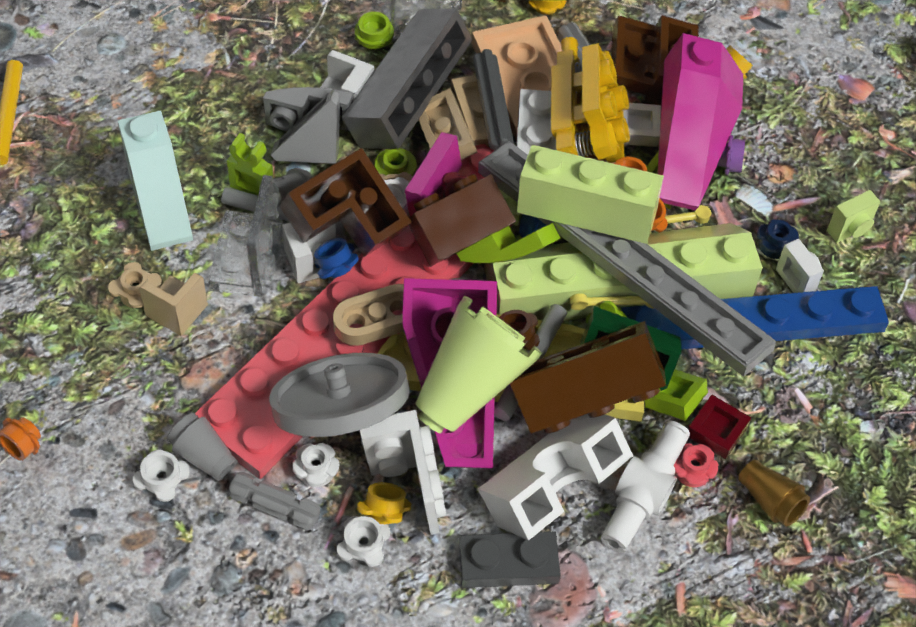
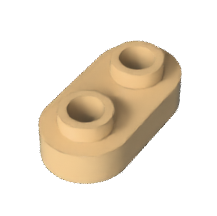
[333,284,404,346]

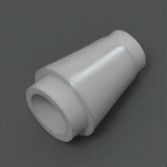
[167,412,238,481]

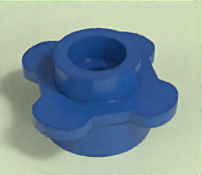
[314,238,359,279]

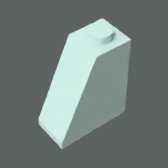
[117,110,193,251]

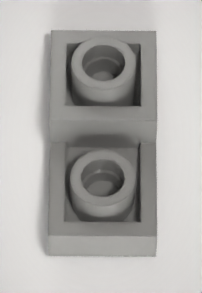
[263,87,353,131]

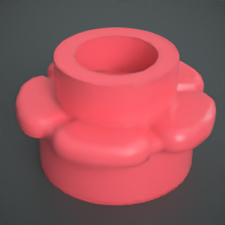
[674,443,719,487]

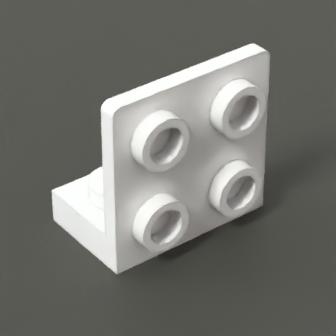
[360,410,447,535]

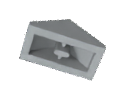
[271,89,340,164]

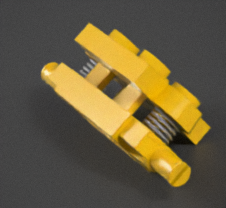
[551,37,630,163]

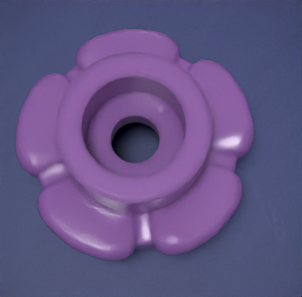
[717,135,746,176]

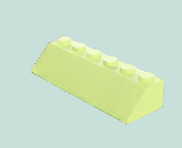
[483,223,763,321]

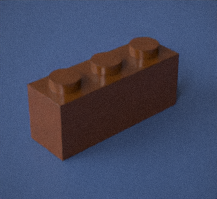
[510,321,666,434]

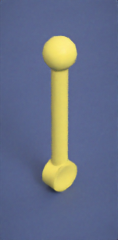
[665,205,711,224]
[570,294,654,310]

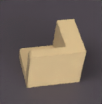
[139,273,208,336]

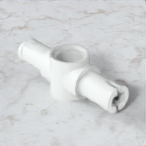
[601,420,690,553]

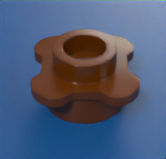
[499,310,540,350]

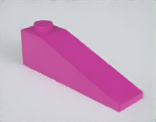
[658,33,743,211]
[402,278,497,469]

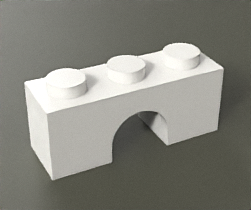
[478,414,633,540]

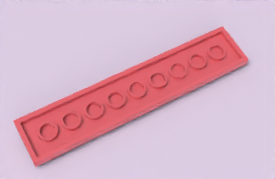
[195,144,512,480]

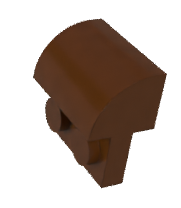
[611,15,699,107]

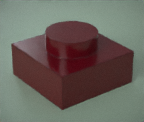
[688,394,751,460]

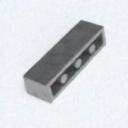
[342,8,473,149]

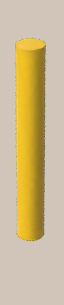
[0,60,23,165]

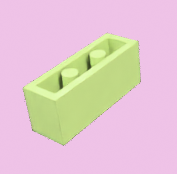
[517,145,664,244]

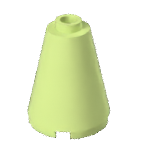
[415,296,542,434]

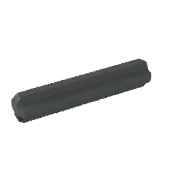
[473,49,514,151]

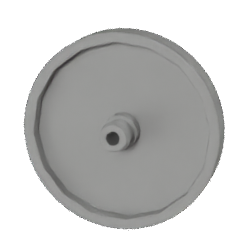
[269,353,410,437]

